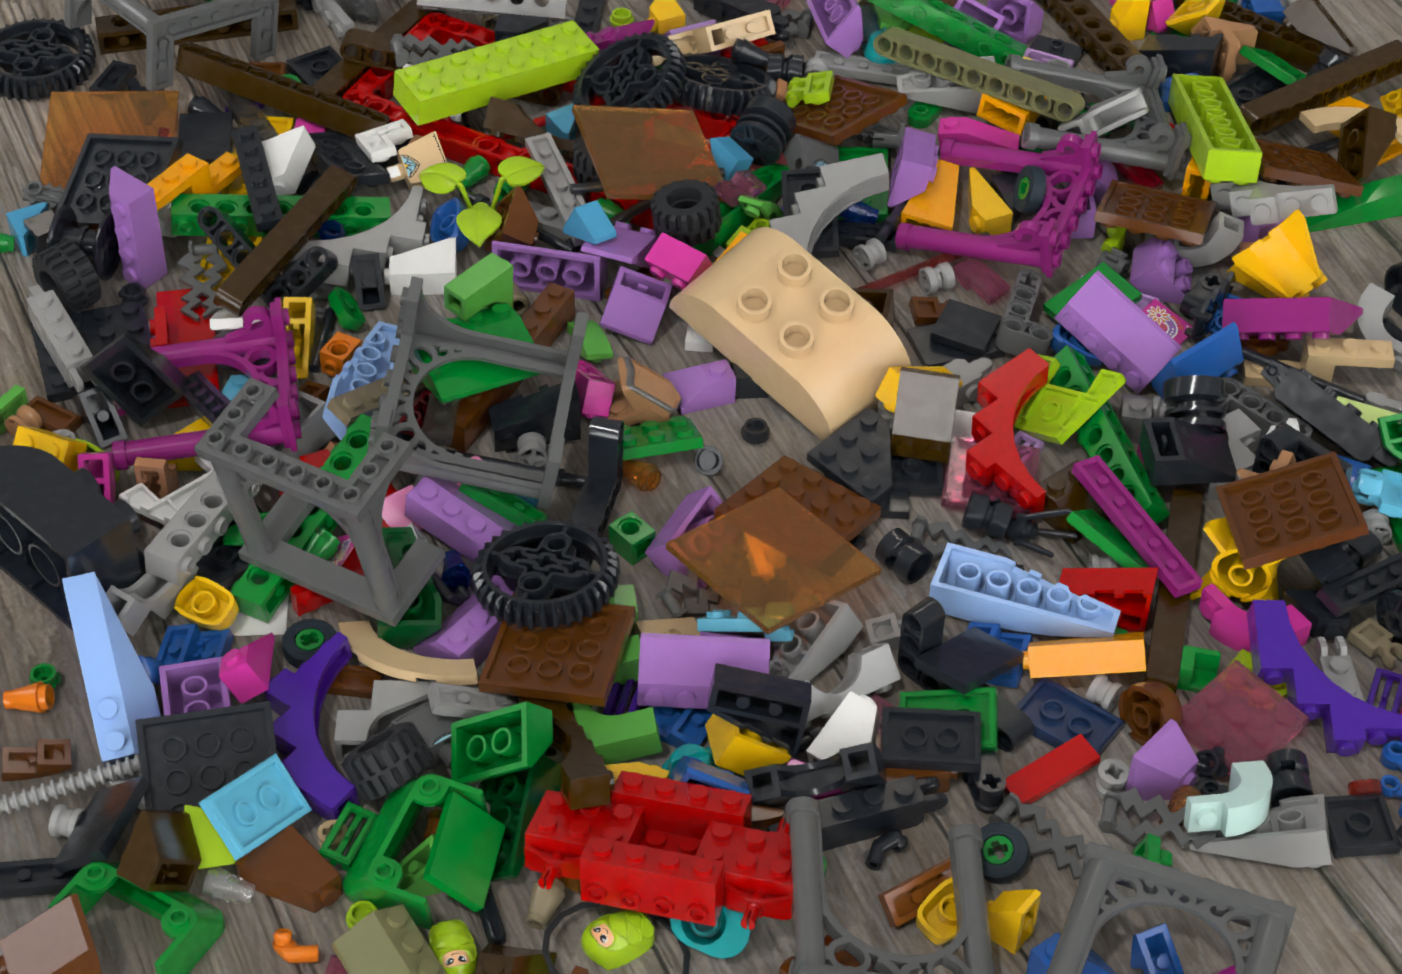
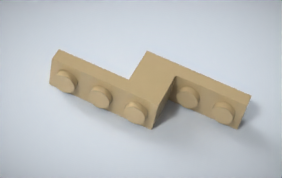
[652,9,776,66]
[1242,336,1395,387]

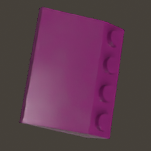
[1222,297,1363,341]

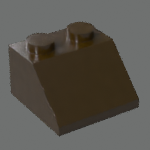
[1038,460,1111,544]

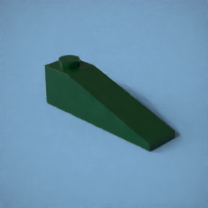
[377,527,442,648]
[485,755,561,882]

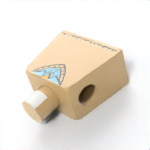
[386,131,447,191]

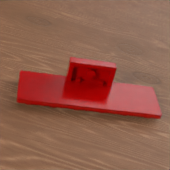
[149,288,219,409]

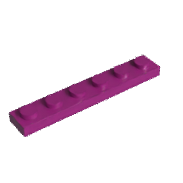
[1071,455,1203,598]

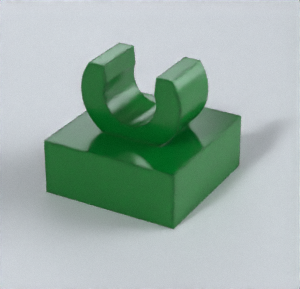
[1132,833,1173,867]

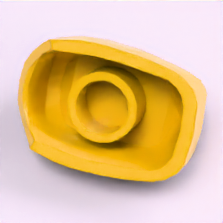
[174,576,239,631]
[916,877,957,945]

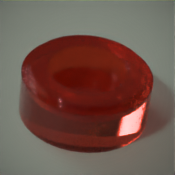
[1347,779,1383,795]

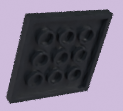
[55,133,184,229]
[30,300,152,403]
[135,701,285,829]

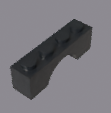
[744,742,887,808]

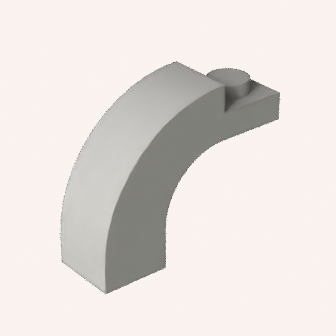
[1145,211,1244,267]
[1352,283,1402,372]

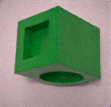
[609,511,656,566]

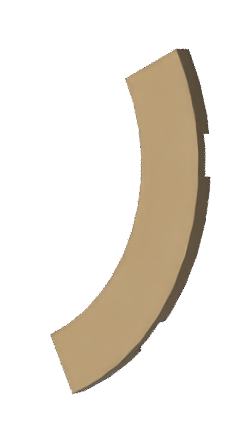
[1299,106,1402,144]
[338,620,478,686]

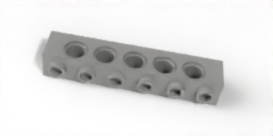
[417,0,567,22]
[144,439,274,585]

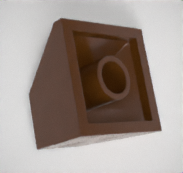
[484,186,539,252]

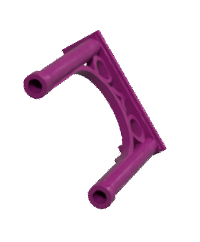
[895,131,1103,278]
[112,297,302,471]

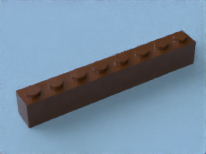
[438,282,575,452]

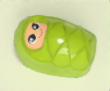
[581,909,655,971]
[428,919,479,974]

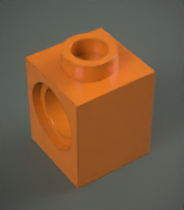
[319,331,362,377]

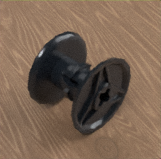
[47,205,121,281]

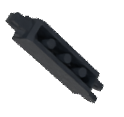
[692,0,790,42]
[1261,360,1399,468]
[768,775,949,851]

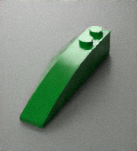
[692,163,790,256]
[1305,174,1402,233]

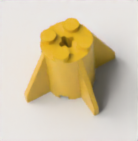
[1227,209,1328,298]
[1190,517,1286,602]

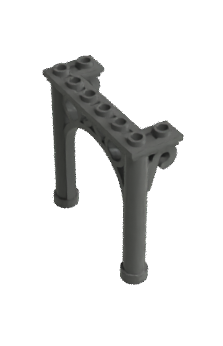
[1004,54,1192,181]
[785,796,995,974]

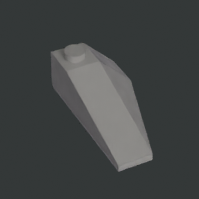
[896,56,995,113]
[269,390,336,460]
[769,589,863,681]
[1189,794,1332,868]

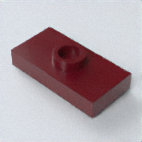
[1112,162,1164,189]

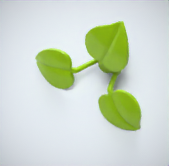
[418,156,545,247]

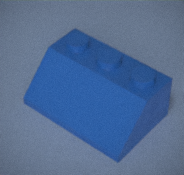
[1150,322,1244,399]

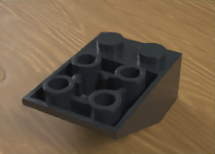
[1139,417,1237,486]

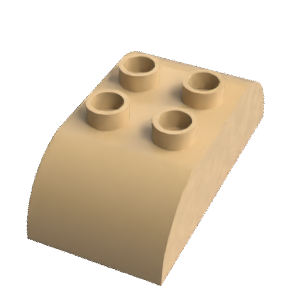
[669,227,911,441]

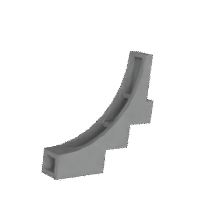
[769,153,889,254]
[1210,180,1338,225]
[282,186,430,287]

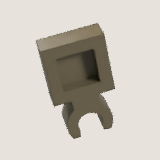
[1347,617,1402,668]

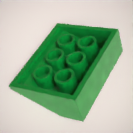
[409,303,540,404]

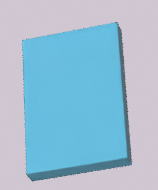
[199,754,312,861]

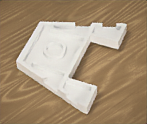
[119,456,214,525]

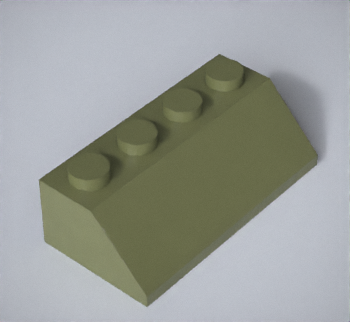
[332,904,446,974]

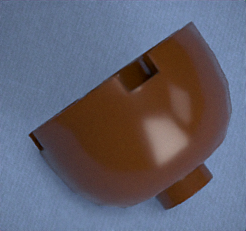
[1118,680,1183,746]

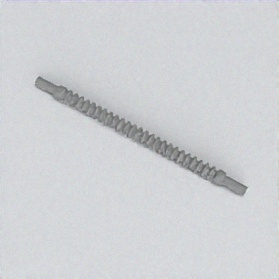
[0,754,141,817]

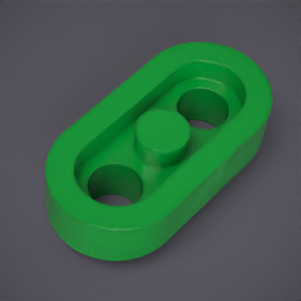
[907,101,944,129]
[328,287,366,331]

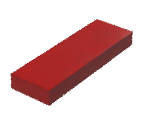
[1004,734,1101,805]

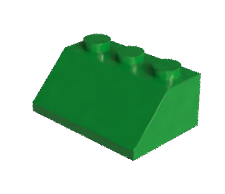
[451,701,553,785]

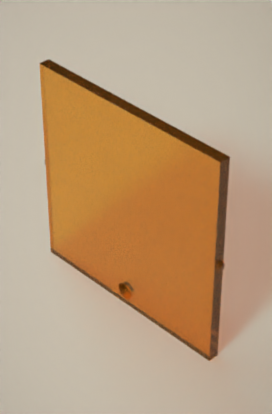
[40,91,179,189]
[572,105,731,202]
[665,487,882,634]

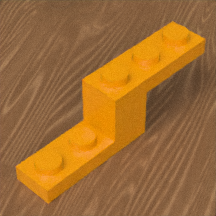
[147,152,242,212]

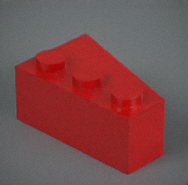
[1059,568,1158,633]

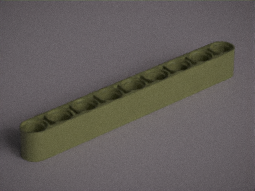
[873,27,1085,123]

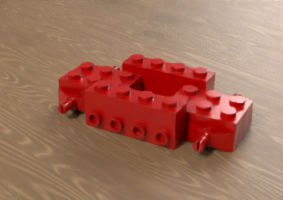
[524,770,794,930]

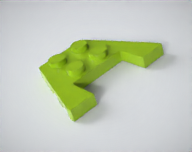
[1014,354,1126,445]

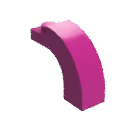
[1198,583,1312,653]

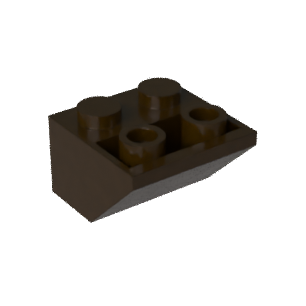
[116,809,202,891]

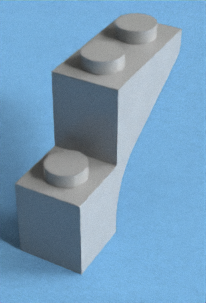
[1057,87,1149,137]
[1204,409,1261,502]
[106,566,199,637]
[334,680,436,761]

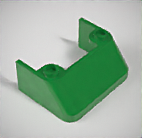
[343,774,488,930]
[48,862,225,974]

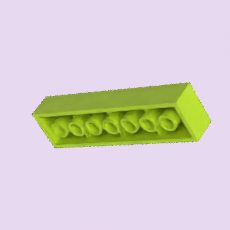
[393,20,599,126]
[1168,74,1262,185]

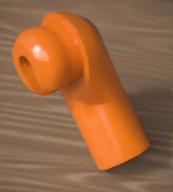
[272,928,319,963]

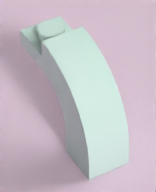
[1184,760,1273,837]

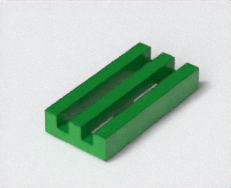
[318,801,378,871]

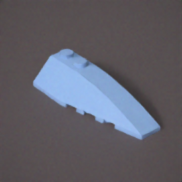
[322,321,400,440]
[929,542,1121,637]
[62,572,161,767]

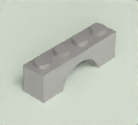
[799,643,901,729]

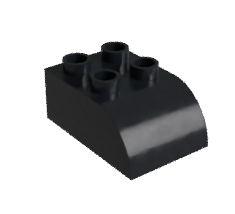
[0,445,147,631]

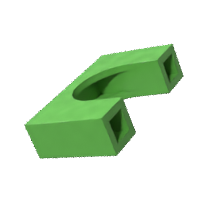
[444,252,513,321]
[567,634,663,765]

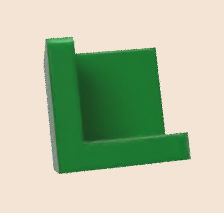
[1177,645,1221,695]

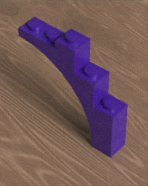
[1247,600,1402,756]
[264,632,360,821]

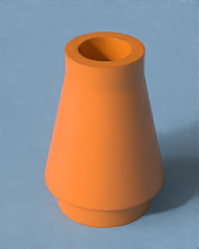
[3,681,55,713]

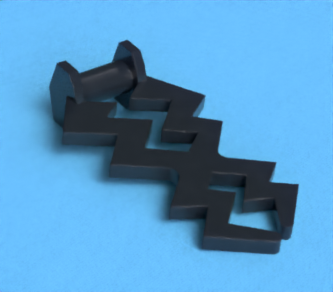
[1184,271,1236,341]

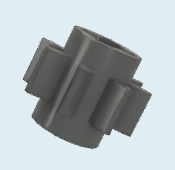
[1096,247,1130,278]

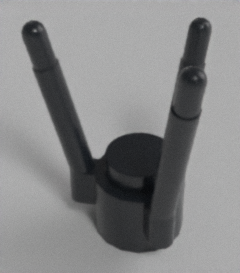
[1007,508,1079,558]

